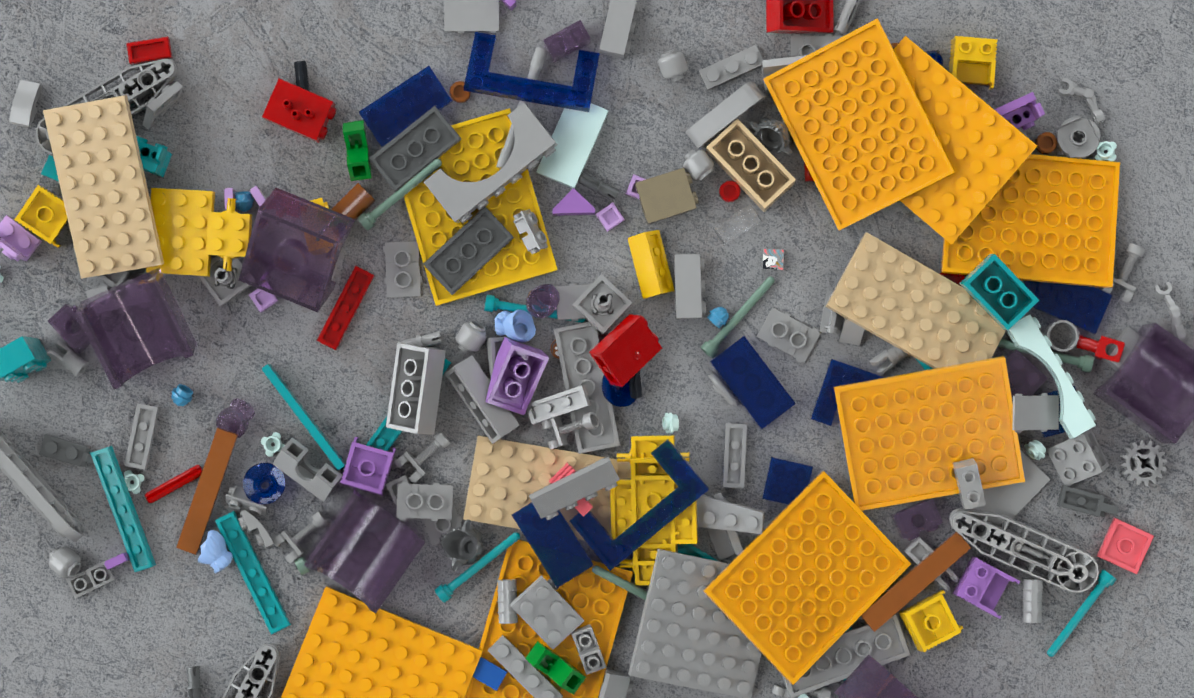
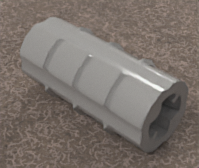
[1022,578,1043,623]
[497,579,518,624]

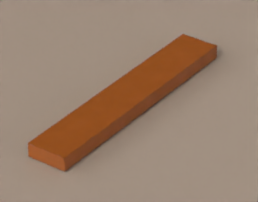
[176,427,239,555]
[861,532,971,632]

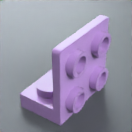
[0,215,42,261]

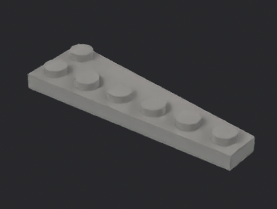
[697,493,765,534]

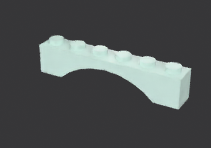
[1006,314,1096,439]

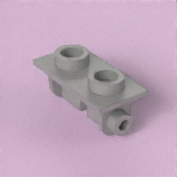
[513,209,548,254]
[819,290,843,335]
[225,485,271,516]

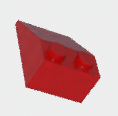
[766,0,834,34]

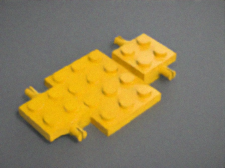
[146,188,252,277]
[610,435,698,585]

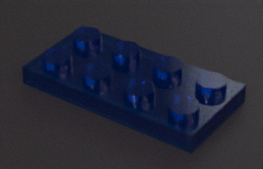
[359,66,453,147]
[1024,281,1112,334]

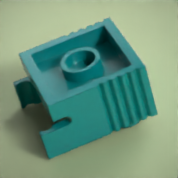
[136,136,172,178]

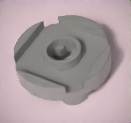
[1056,116,1100,159]

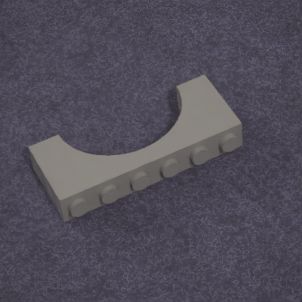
[424,103,558,224]

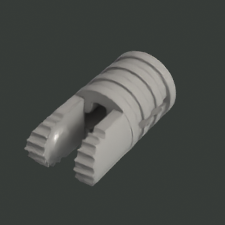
[47,340,89,377]
[870,345,909,376]

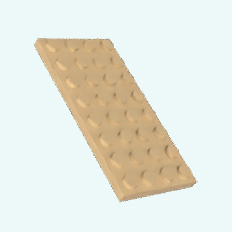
[43,95,164,279]
[825,232,1006,369]
[463,436,631,548]

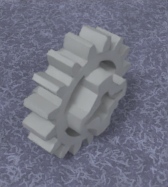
[1119,440,1167,486]

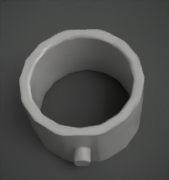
[1043,320,1080,352]

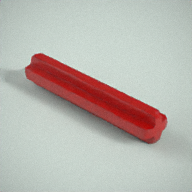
[145,465,203,503]

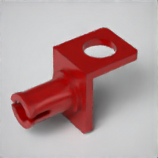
[1077,335,1125,363]

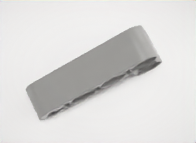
[685,81,766,149]

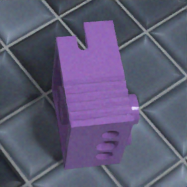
[994,92,1045,131]
[340,437,396,496]
[952,556,1020,619]

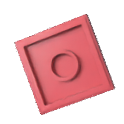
[1097,518,1154,574]

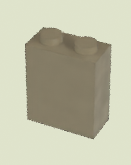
[635,168,699,224]

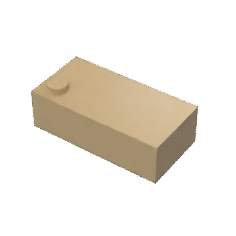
[706,118,796,212]

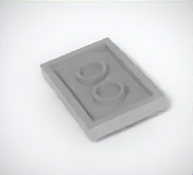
[510,575,584,649]

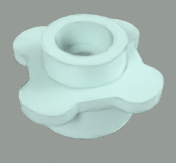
[1095,141,1117,162]
[662,413,679,434]
[261,432,285,457]
[1024,440,1046,460]
[124,470,144,494]

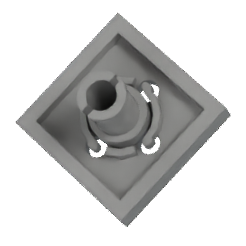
[198,256,256,307]
[572,274,632,335]

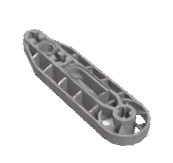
[36,59,179,155]
[0,431,84,542]
[949,508,1099,593]
[222,643,280,698]

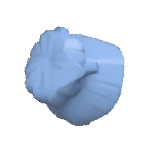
[495,310,536,343]
[198,530,233,573]

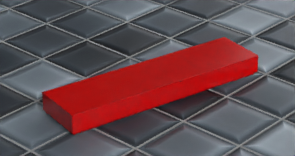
[316,266,375,350]

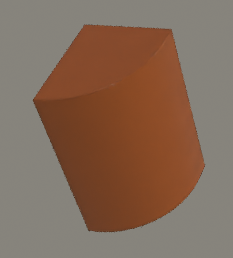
[328,183,375,230]

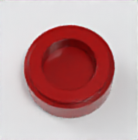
[719,181,740,203]

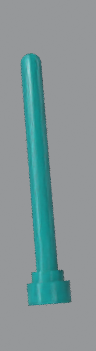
[484,294,586,323]
[434,532,520,603]
[1047,570,1117,657]

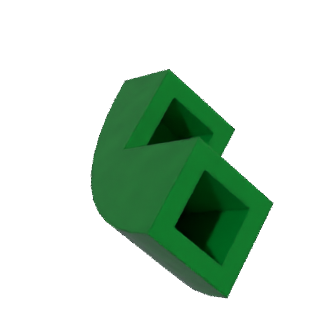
[343,120,372,181]
[525,641,586,695]

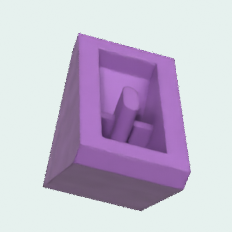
[553,188,595,216]

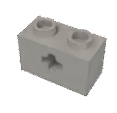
[952,458,986,510]

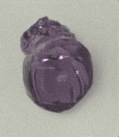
[525,284,560,319]
[216,398,255,438]

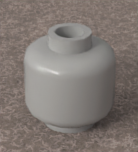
[658,49,688,82]
[683,149,714,181]
[456,320,487,353]
[49,546,81,578]

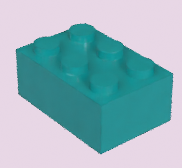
[959,254,1039,330]
[0,336,52,383]

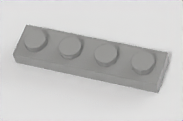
[488,635,563,698]

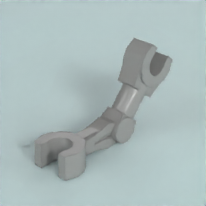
[1057,78,1106,125]
[1155,282,1186,341]

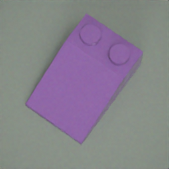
[486,337,549,415]

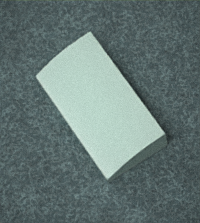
[536,96,609,189]

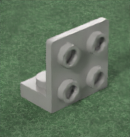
[1047,429,1110,486]

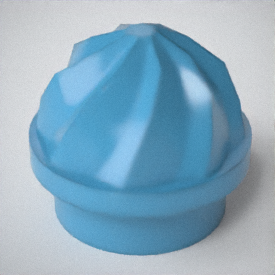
[234,191,254,212]
[707,307,729,329]
[172,384,193,406]

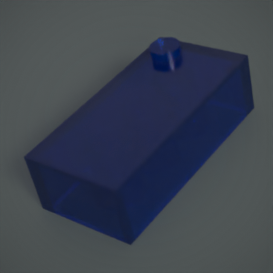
[709,336,796,430]
[512,502,594,588]

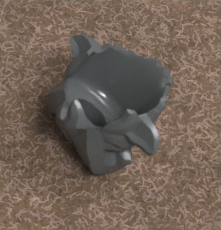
[750,117,794,155]
[439,520,483,571]

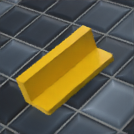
[628,230,675,299]

